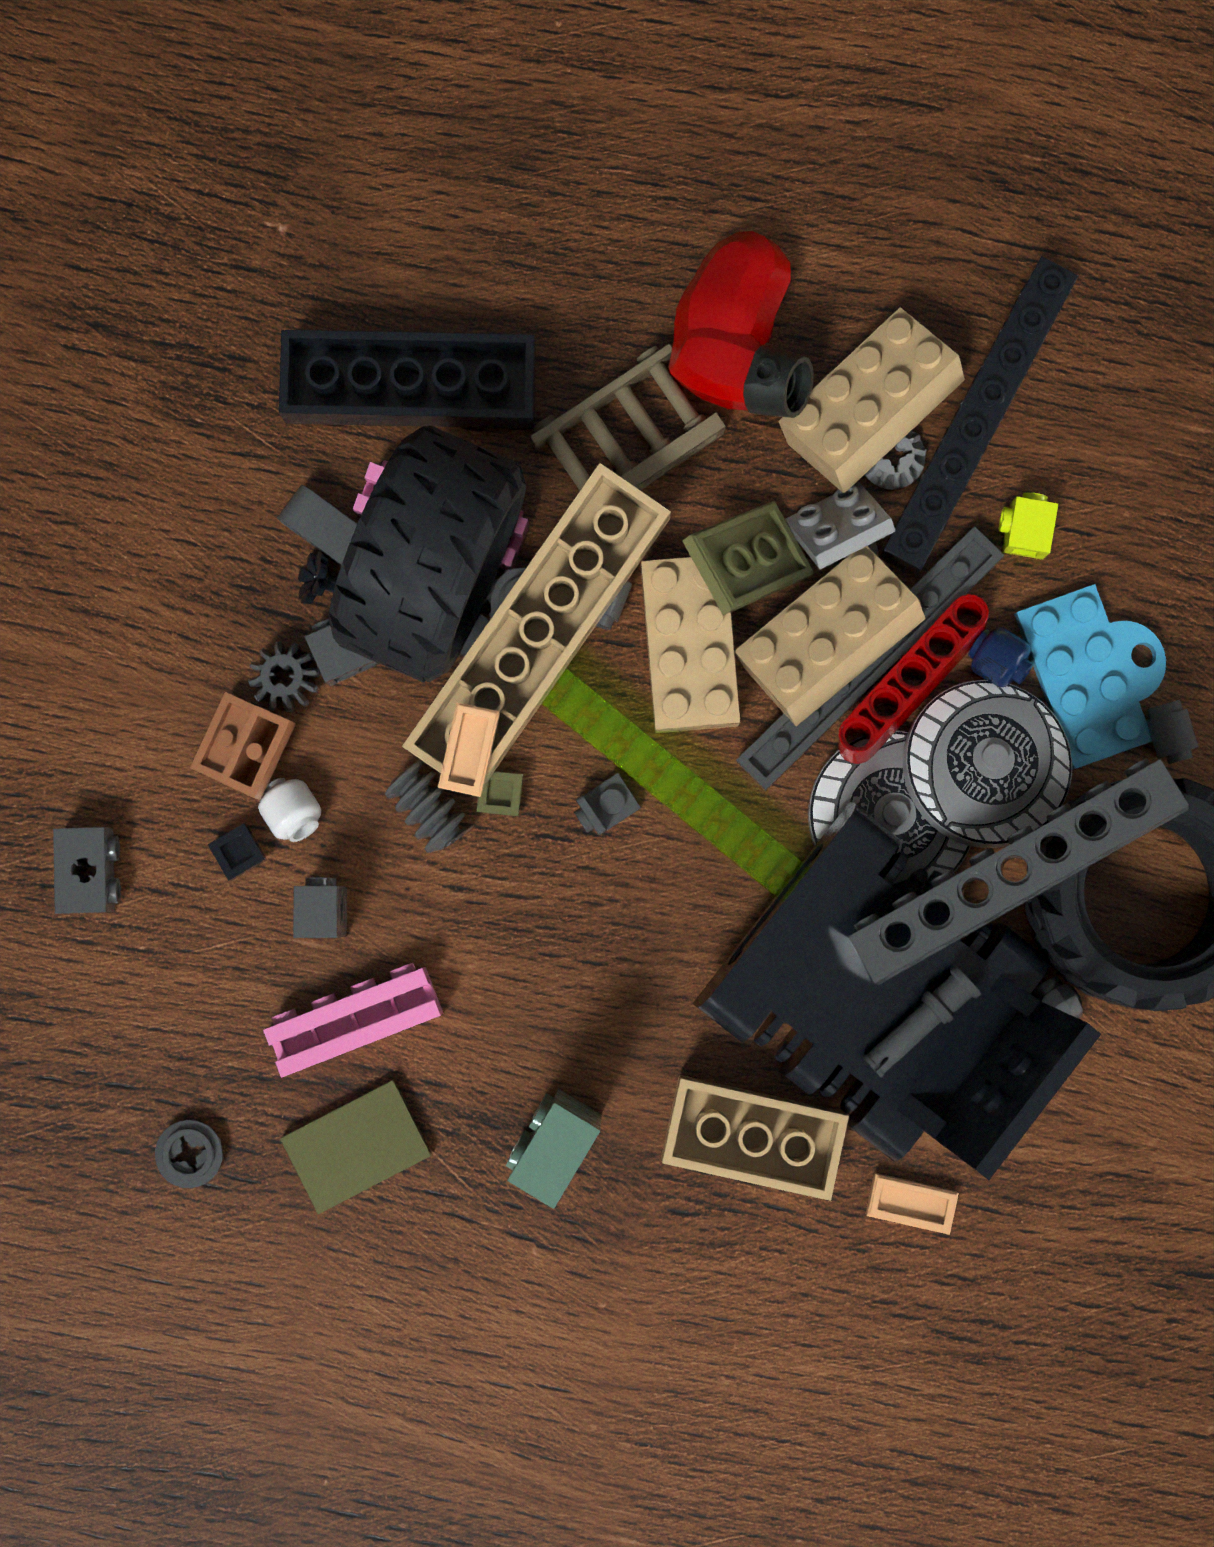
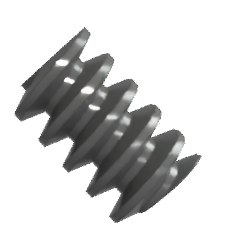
[385,760,473,853]

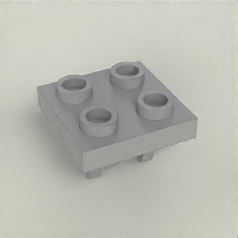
[785,482,895,570]

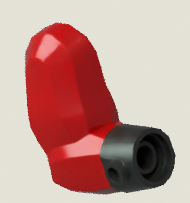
[669,231,814,418]

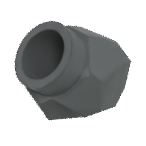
[1031,976,1083,1019]

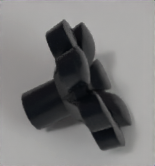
[298,551,338,604]

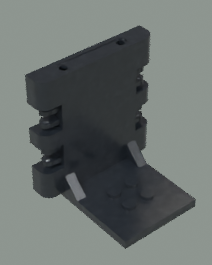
[692,802,1101,1180]

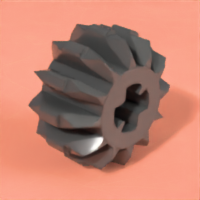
[248,641,321,713]

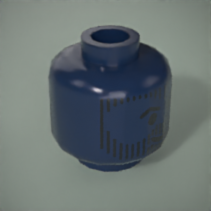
[968,626,1034,688]

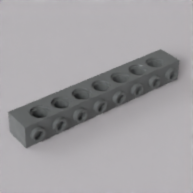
[848,759,1189,985]

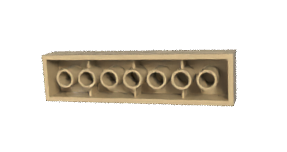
[402,463,671,797]

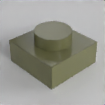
[476,771,523,817]

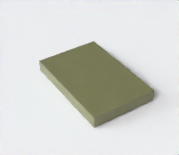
[682,501,814,615]
[280,1079,432,1214]

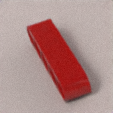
[838,594,989,764]

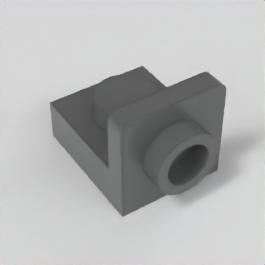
[574,773,641,836]

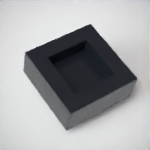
[207,823,267,881]

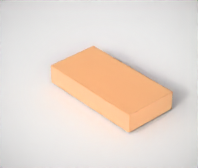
[438,702,500,797]
[865,1173,959,1235]

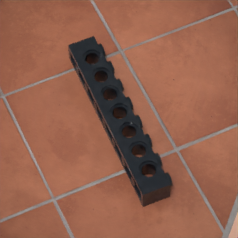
[879,256,1079,577]

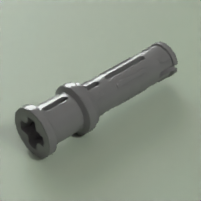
[863,966,981,1078]

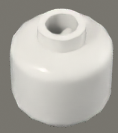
[258,778,321,842]

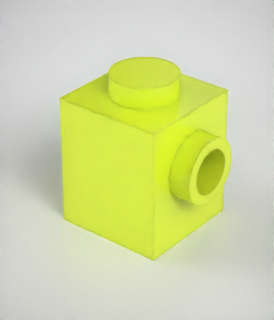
[999,492,1058,559]

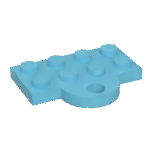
[1014,584,1166,770]

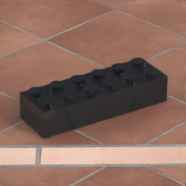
[279,330,536,429]

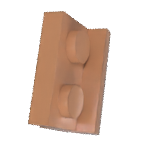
[190,692,296,801]

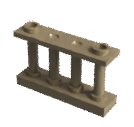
[530,344,725,491]

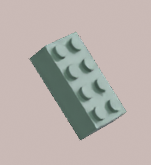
[505,1088,602,1209]

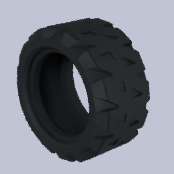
[329,425,526,683]
[1025,778,1214,1011]

